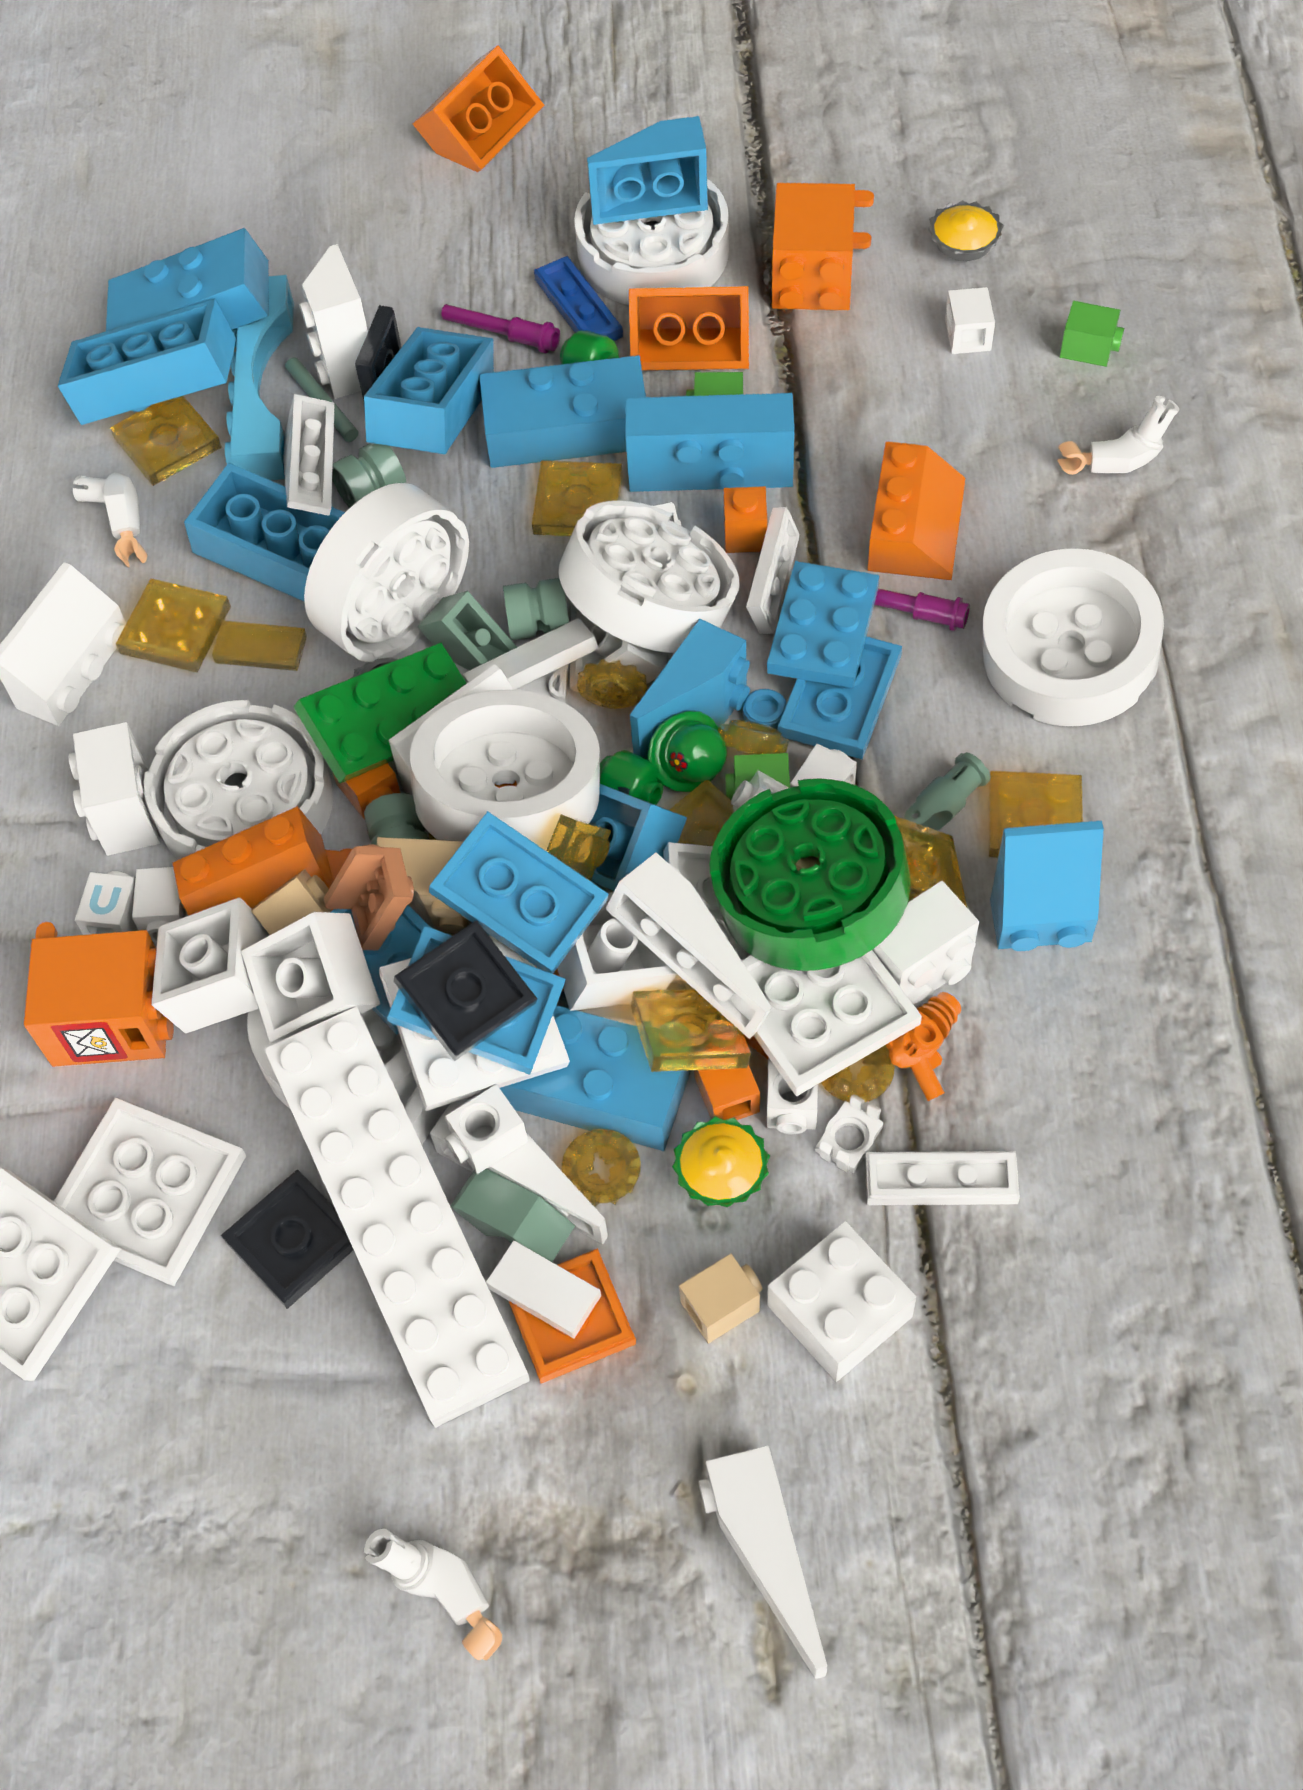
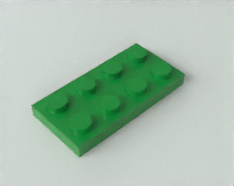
[293,642,467,783]

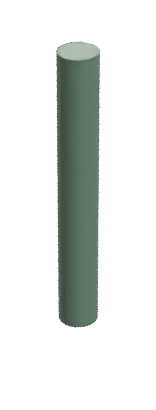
[285,357,359,442]

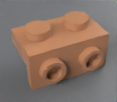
[324,844,414,950]

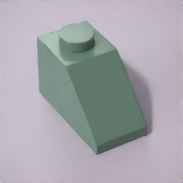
[417,590,517,671]

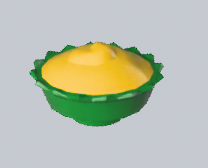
[672,1116,770,1207]

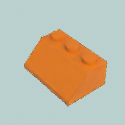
[412,45,545,172]
[629,286,749,370]
[868,441,966,580]
[172,806,333,916]

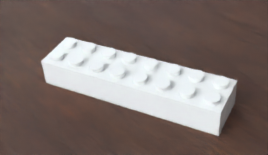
[264,1006,530,1428]

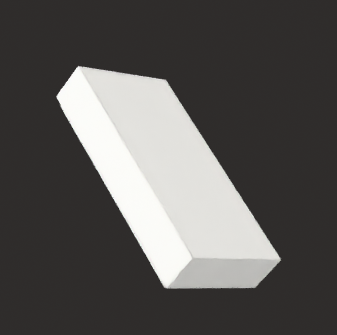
[486,1240,601,1339]

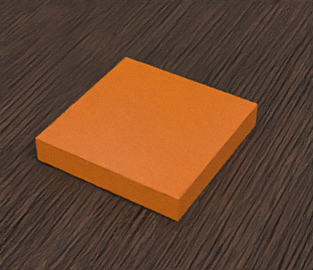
[508,1248,636,1384]

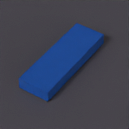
[534,256,623,341]

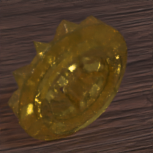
[577,659,647,709]
[718,720,789,754]
[821,1045,895,1102]
[562,1129,641,1207]

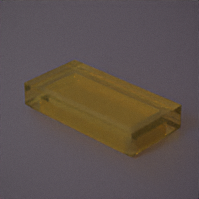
[212,620,307,671]

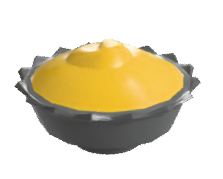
[928,200,1004,261]

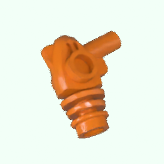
[885,992,961,1101]

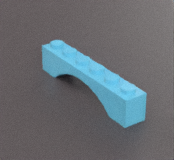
[225,275,294,480]

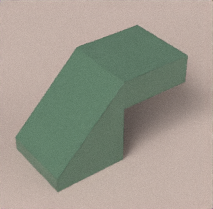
[450,1168,575,1262]

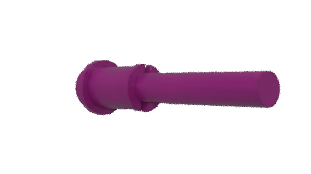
[441,304,560,354]
[874,588,970,631]

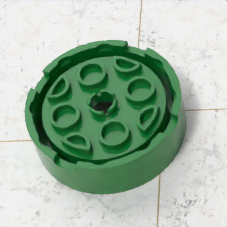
[709,778,911,971]

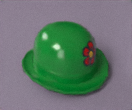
[648,711,728,792]

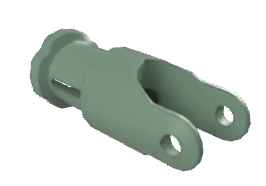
[904,752,991,844]

